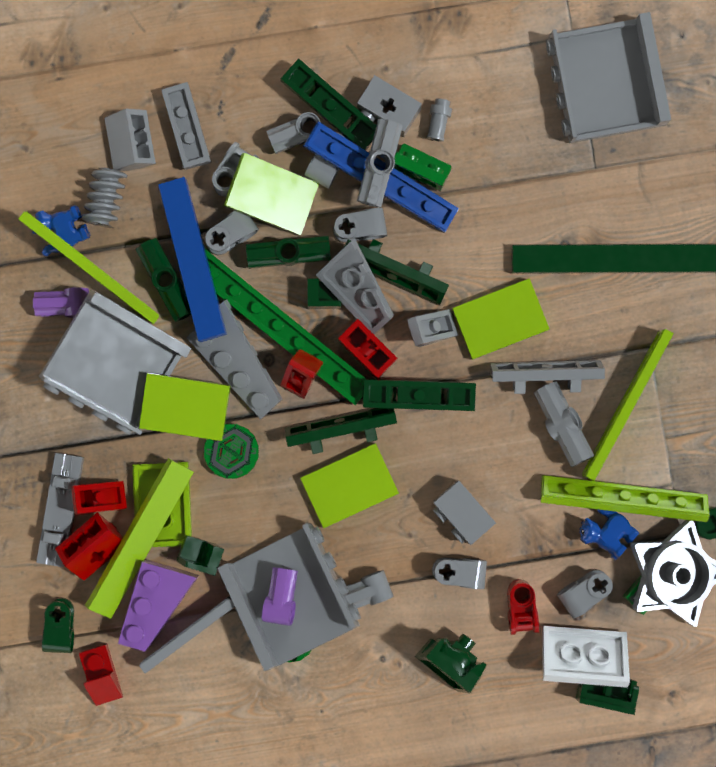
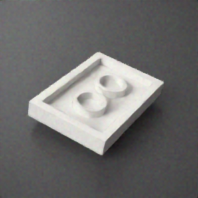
[542,626,630,687]

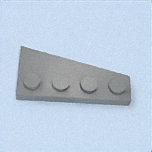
[187,300,283,419]

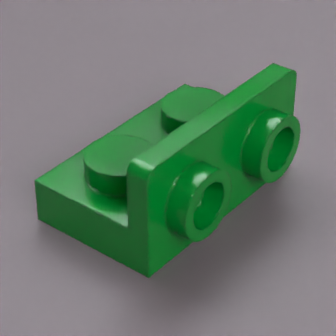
[394,144,452,192]

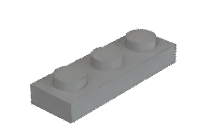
[161,82,211,170]

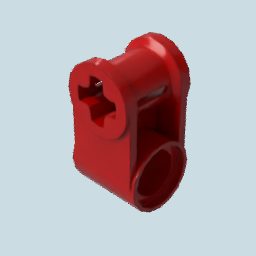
[507,579,539,635]

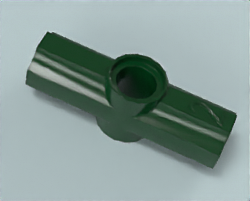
[246,236,331,269]
[135,238,191,322]

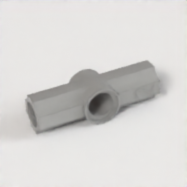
[357,118,403,208]
[534,381,594,467]

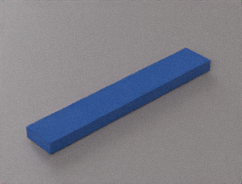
[303,121,459,233]
[158,177,227,343]

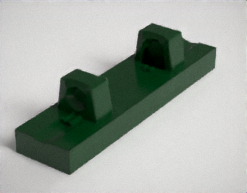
[280,58,377,151]
[343,239,449,305]
[363,379,476,411]
[285,408,397,454]

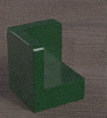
[307,279,341,309]
[176,535,224,576]

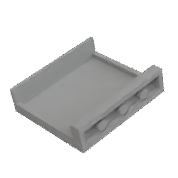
[546,12,671,143]
[39,289,192,435]

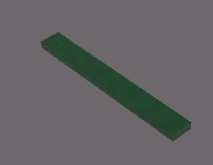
[512,244,716,274]

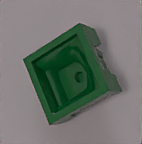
[414,634,487,694]

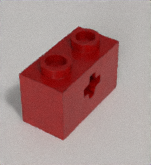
[338,319,398,380]
[55,512,123,581]

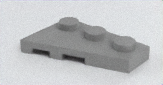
[316,238,394,334]

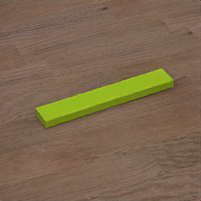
[18,211,159,324]
[582,329,674,481]
[85,458,194,619]
[540,475,710,522]

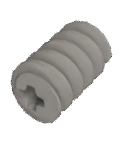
[82,167,128,228]

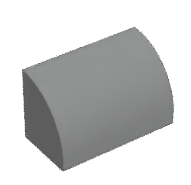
[105,109,156,171]

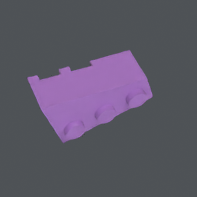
[118,560,200,652]

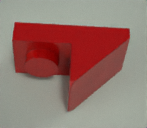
[280,349,323,399]
[71,481,127,515]
[79,644,123,706]

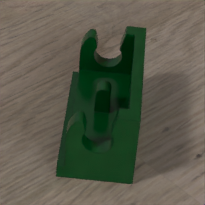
[575,679,639,715]

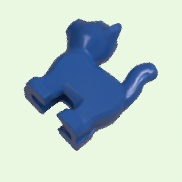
[32,205,91,256]
[579,509,639,561]

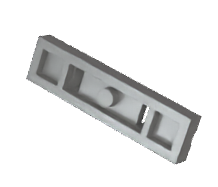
[490,360,605,394]
[36,453,84,567]

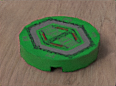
[204,424,259,479]

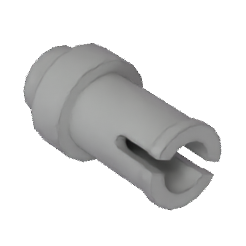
[427,98,452,142]

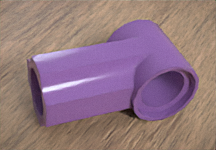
[33,288,89,318]
[262,567,298,626]

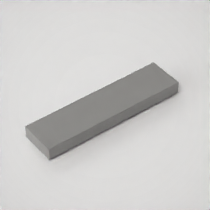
[139,596,235,673]

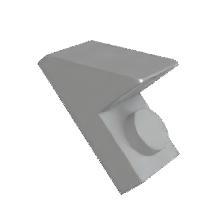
[407,309,458,347]

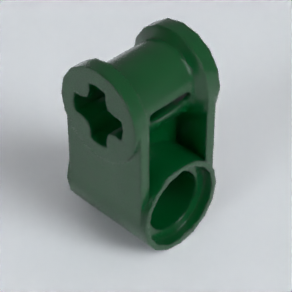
[42,598,74,653]

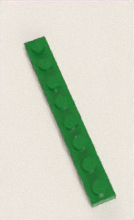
[205,249,366,406]

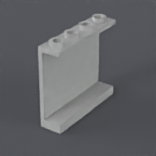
[218,523,361,671]

